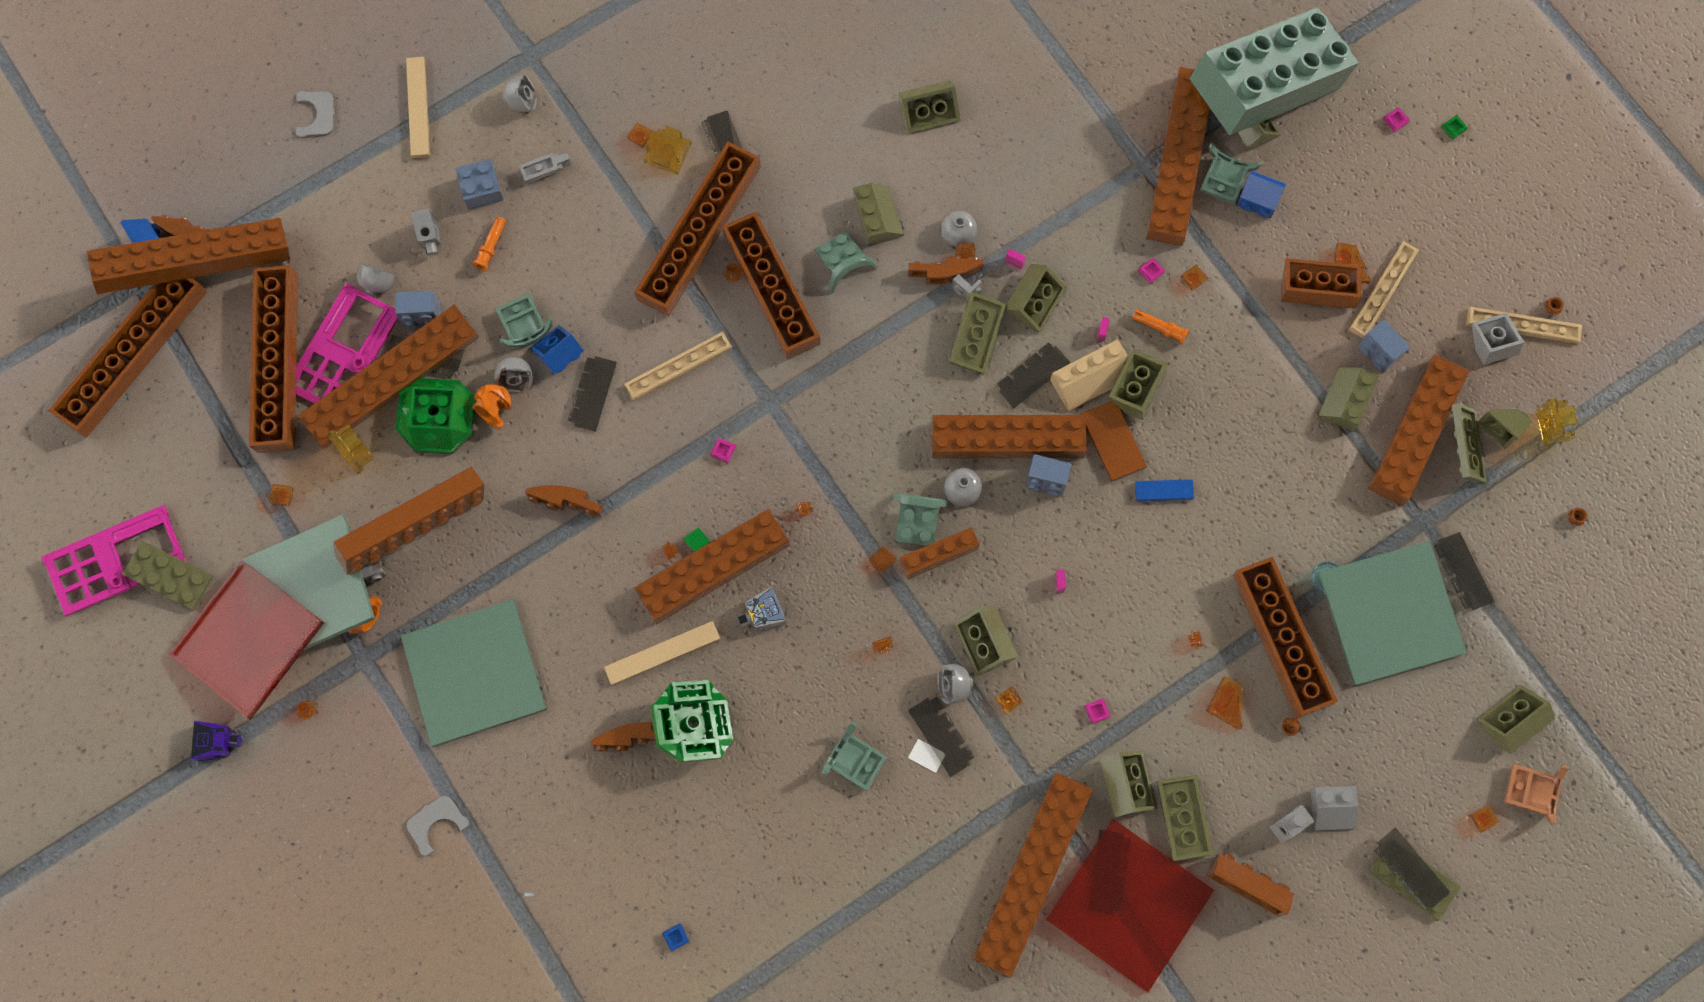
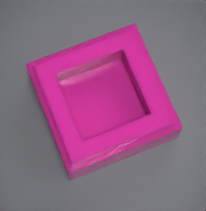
[1383,107,1410,133]
[1005,249,1026,269]
[1138,258,1165,284]
[1097,317,1110,342]
[711,438,736,463]
[1055,569,1066,593]
[1084,698,1111,724]

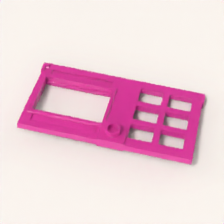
[296,283,399,404]
[41,505,186,617]

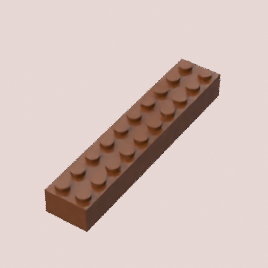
[1146,67,1209,246]
[634,142,761,317]
[87,218,290,294]
[249,265,298,453]
[48,278,207,438]
[298,304,479,449]
[972,772,1093,978]

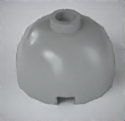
[503,75,537,112]
[941,211,977,249]
[356,264,395,296]
[495,357,533,393]
[944,468,982,507]
[937,664,973,704]

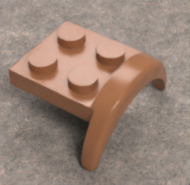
[1503,764,1568,824]

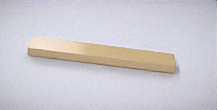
[406,57,430,158]
[1349,241,1419,339]
[1466,307,1582,344]
[624,331,732,402]
[604,621,721,686]

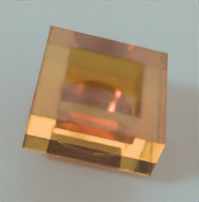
[627,122,653,148]
[955,243,976,259]
[1181,264,1208,291]
[269,484,294,507]
[869,546,896,574]
[872,636,893,654]
[996,686,1024,714]
[1469,805,1499,833]

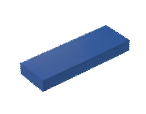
[1135,479,1194,501]

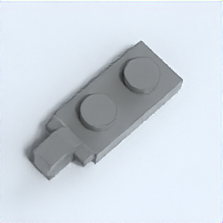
[519,153,571,184]

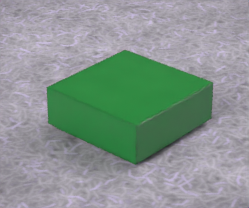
[1441,115,1468,140]
[683,527,711,552]

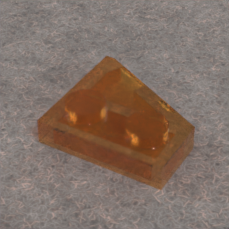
[1334,243,1371,284]
[1206,676,1243,730]

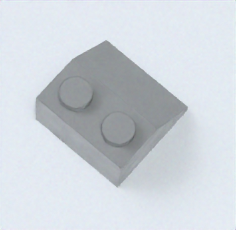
[1472,313,1525,365]
[1310,786,1358,831]

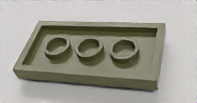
[948,291,1006,375]
[1451,403,1487,484]
[122,540,213,610]
[1156,774,1213,861]
[1368,839,1460,921]

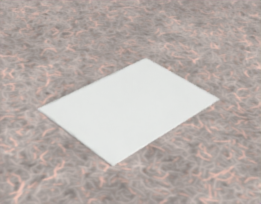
[908,739,946,773]

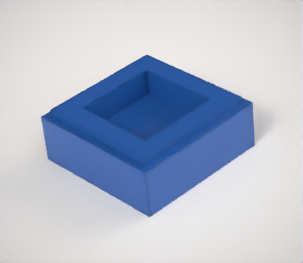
[662,923,690,952]

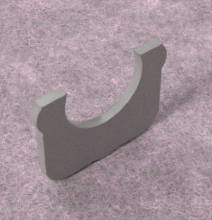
[296,91,335,138]
[407,796,469,857]

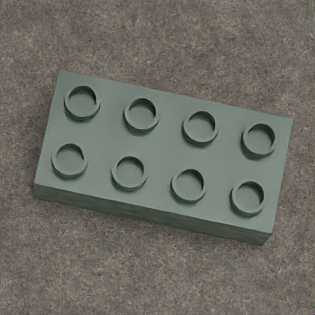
[1189,7,1359,136]

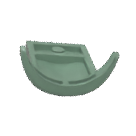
[1200,143,1261,205]
[814,231,878,293]
[495,293,553,348]
[892,493,949,546]
[822,722,888,791]

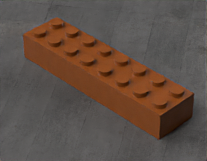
[722,211,820,359]
[1368,354,1469,506]
[932,415,1087,458]
[333,466,484,575]
[634,508,789,625]
[1232,557,1338,719]

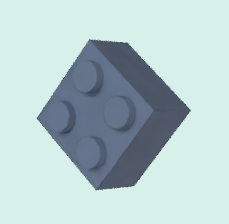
[455,159,503,210]
[396,290,442,329]
[1358,320,1410,373]
[1025,454,1071,496]

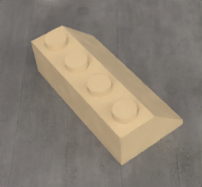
[1050,339,1128,411]

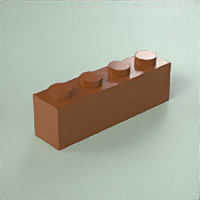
[900,527,980,579]

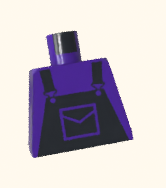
[191,721,242,762]

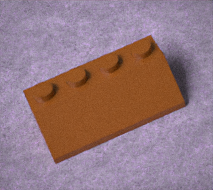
[1281,258,1361,309]
[1207,852,1294,917]

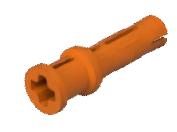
[472,216,507,271]
[1132,309,1189,344]

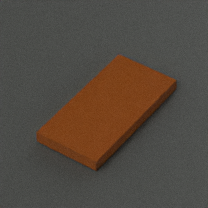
[1080,401,1147,482]

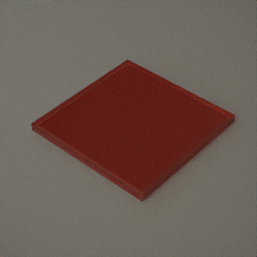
[168,560,325,720]
[1045,819,1214,993]

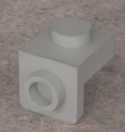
[952,274,982,300]
[361,563,387,583]

